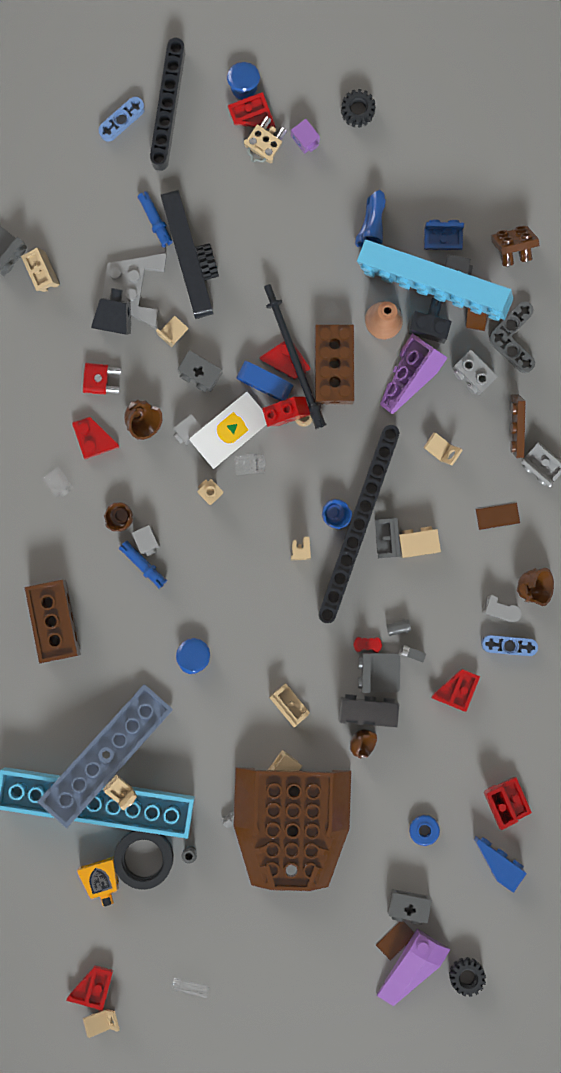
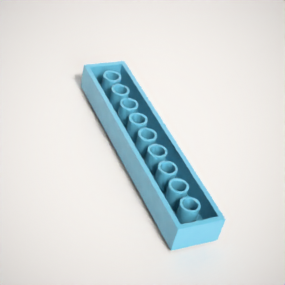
[0,767,195,839]

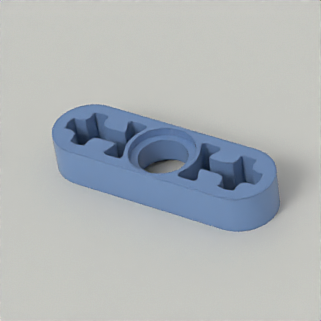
[99,97,145,142]
[481,635,538,656]

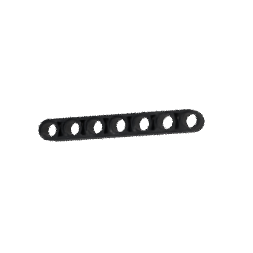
[150,37,185,171]
[160,190,213,319]

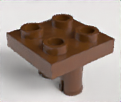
[491,226,540,266]

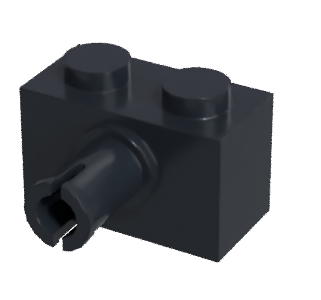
[408,298,452,344]

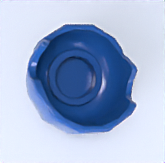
[322,499,352,529]

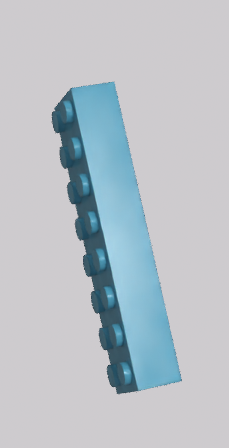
[357,239,514,321]

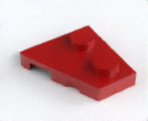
[227,92,276,129]
[259,341,311,380]
[72,417,119,459]
[431,669,480,712]
[66,965,114,1011]

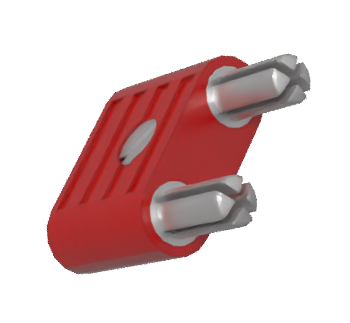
[83,363,122,395]

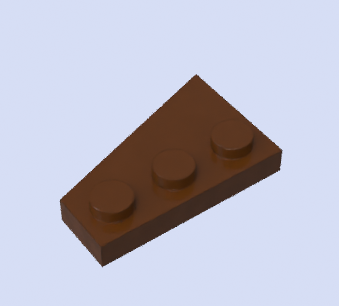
[510,394,526,458]

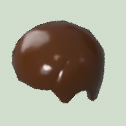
[104,502,133,531]
[350,729,377,759]

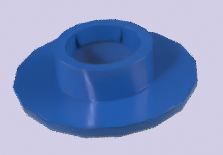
[409,815,440,846]

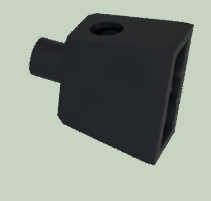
[91,288,131,335]

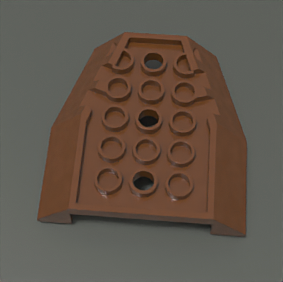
[234,767,351,891]

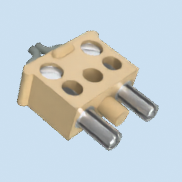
[244,116,287,163]

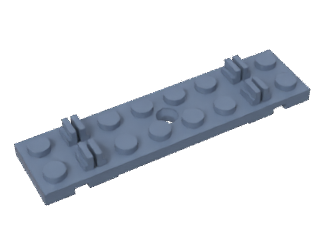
[37,684,173,829]

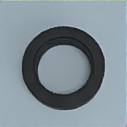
[114,830,174,890]

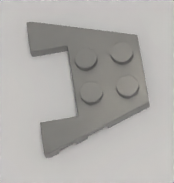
[102,253,167,328]

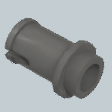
[386,619,411,637]
[181,846,197,864]

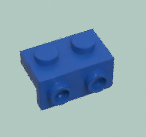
[424,220,464,250]

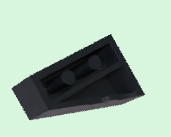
[338,694,400,727]

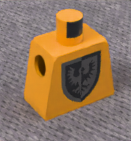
[77,856,119,907]

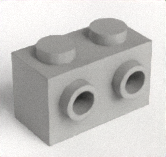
[452,350,498,395]

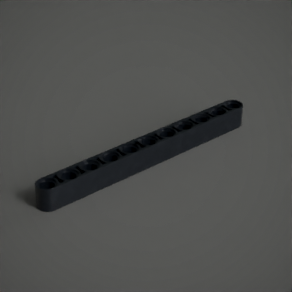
[318,425,400,624]

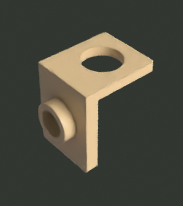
[156,316,188,348]
[424,432,463,465]
[83,1008,120,1038]

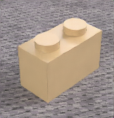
[399,526,441,558]

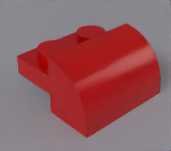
[483,777,532,830]

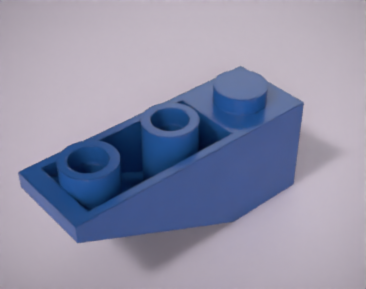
[474,836,527,893]

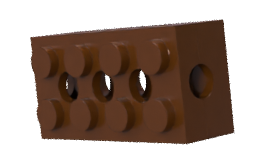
[315,325,354,404]
[24,579,81,664]

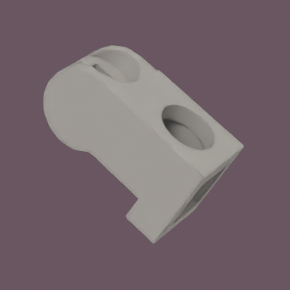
[482,595,522,622]

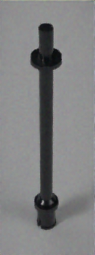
[264,284,327,430]

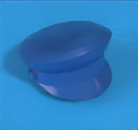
[227,62,260,100]
[176,638,210,674]

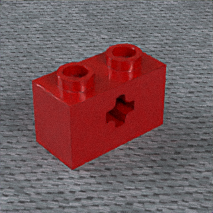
[262,396,310,427]

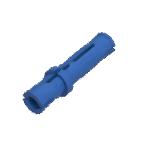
[137,191,173,247]
[119,540,168,589]

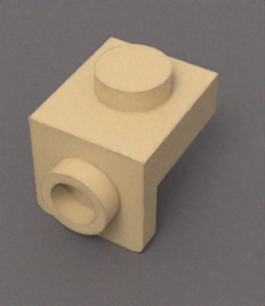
[197,479,224,505]
[103,775,137,810]

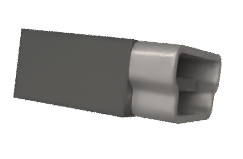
[400,645,426,663]

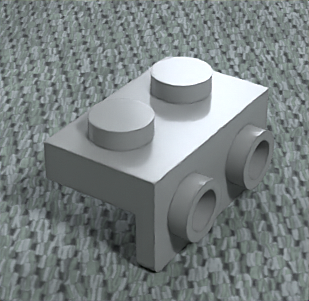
[521,441,561,487]

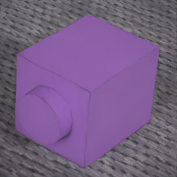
[291,119,320,154]

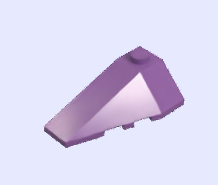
[380,334,448,414]
[377,928,450,1006]

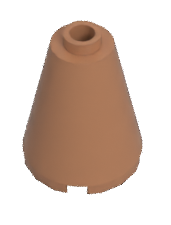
[365,301,403,340]

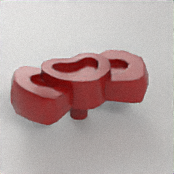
[353,637,382,653]

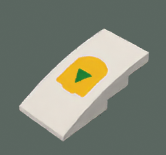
[189,392,267,469]

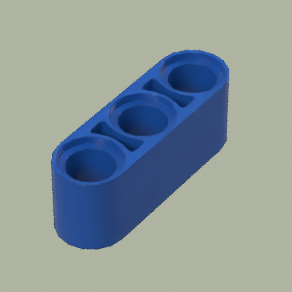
[236,361,294,401]

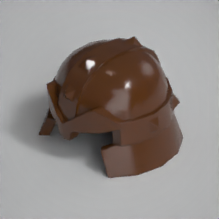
[124,400,163,440]
[517,567,554,607]

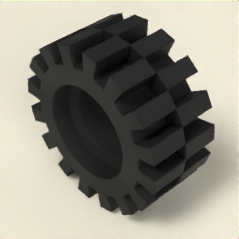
[341,89,376,128]
[195,243,219,281]
[449,957,486,997]

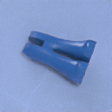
[355,190,386,248]

